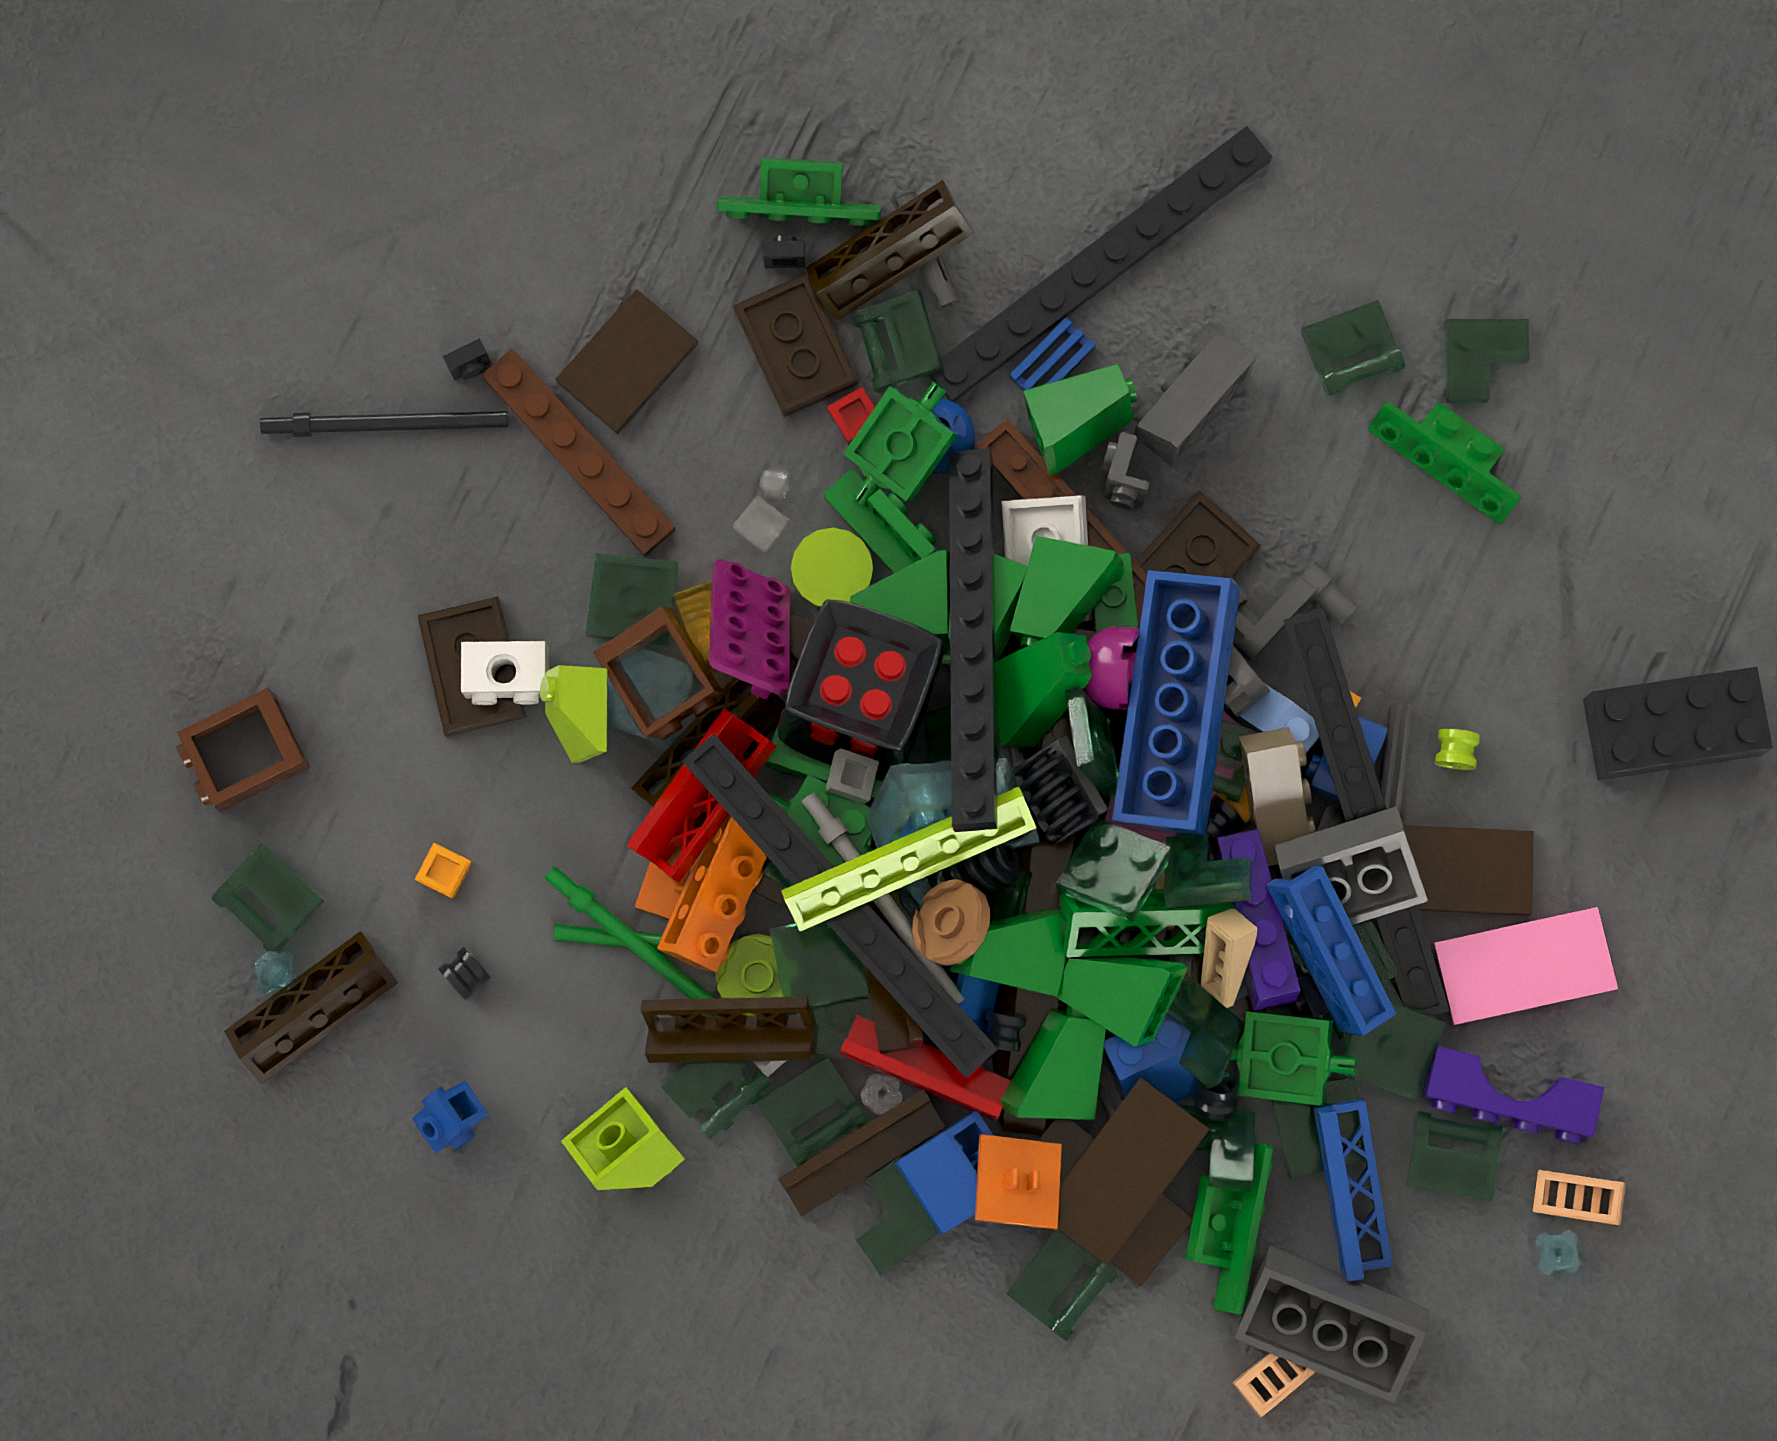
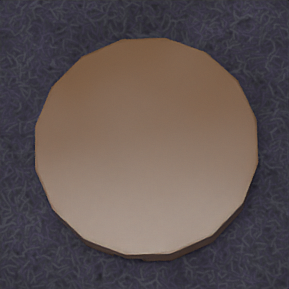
[912,879,990,966]

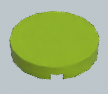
[791,527,873,609]
[715,934,800,1016]

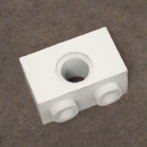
[461,641,549,705]

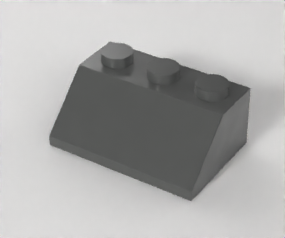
[1134,334,1257,466]
[1275,806,1428,925]

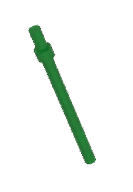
[544,866,715,1017]

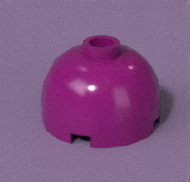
[1084,626,1140,711]

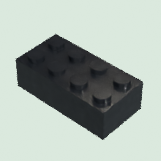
[1583,666,1773,781]

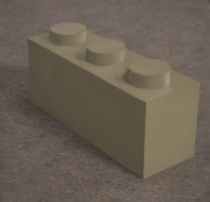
[1239,727,1316,866]

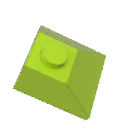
[540,665,607,763]
[561,1087,685,1190]

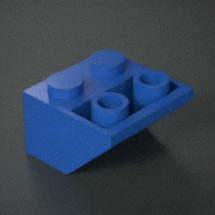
[895,1110,993,1235]

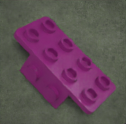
[709,559,790,700]

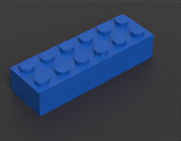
[1112,570,1241,837]

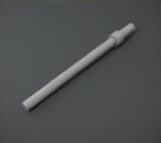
[802,792,965,1004]

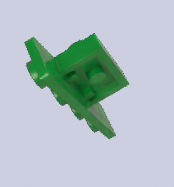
[717,157,881,226]
[1368,402,1521,524]
[823,469,936,574]
[1185,1142,1273,1315]

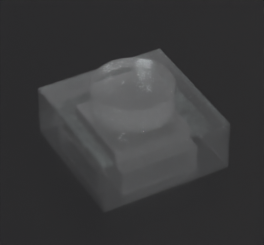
[732,495,790,555]

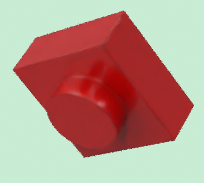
[827,387,875,445]

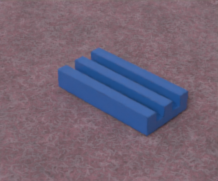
[1009,317,1096,391]

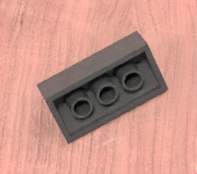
[1234,1245,1429,1403]

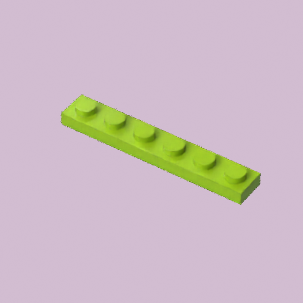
[782,787,1036,931]

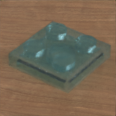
[607,648,696,746]

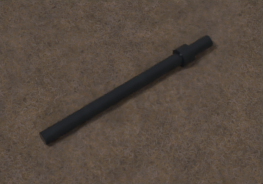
[260,411,509,437]

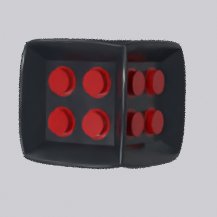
[778,599,945,782]

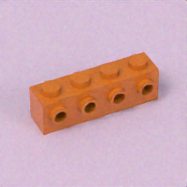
[657,814,767,973]

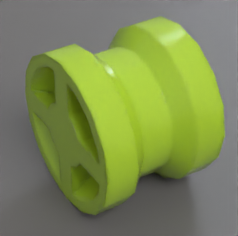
[1434,729,1480,770]

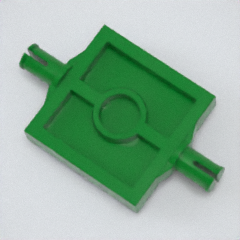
[843,381,958,507]
[766,774,883,867]
[1213,1010,1358,1106]

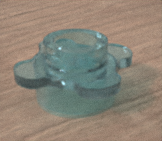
[254,951,296,994]
[1535,1230,1581,1275]

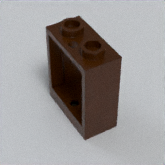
[593,606,724,740]
[176,688,310,812]

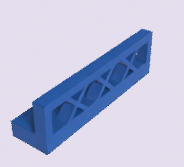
[1266,865,1397,1036]
[1313,1098,1393,1282]

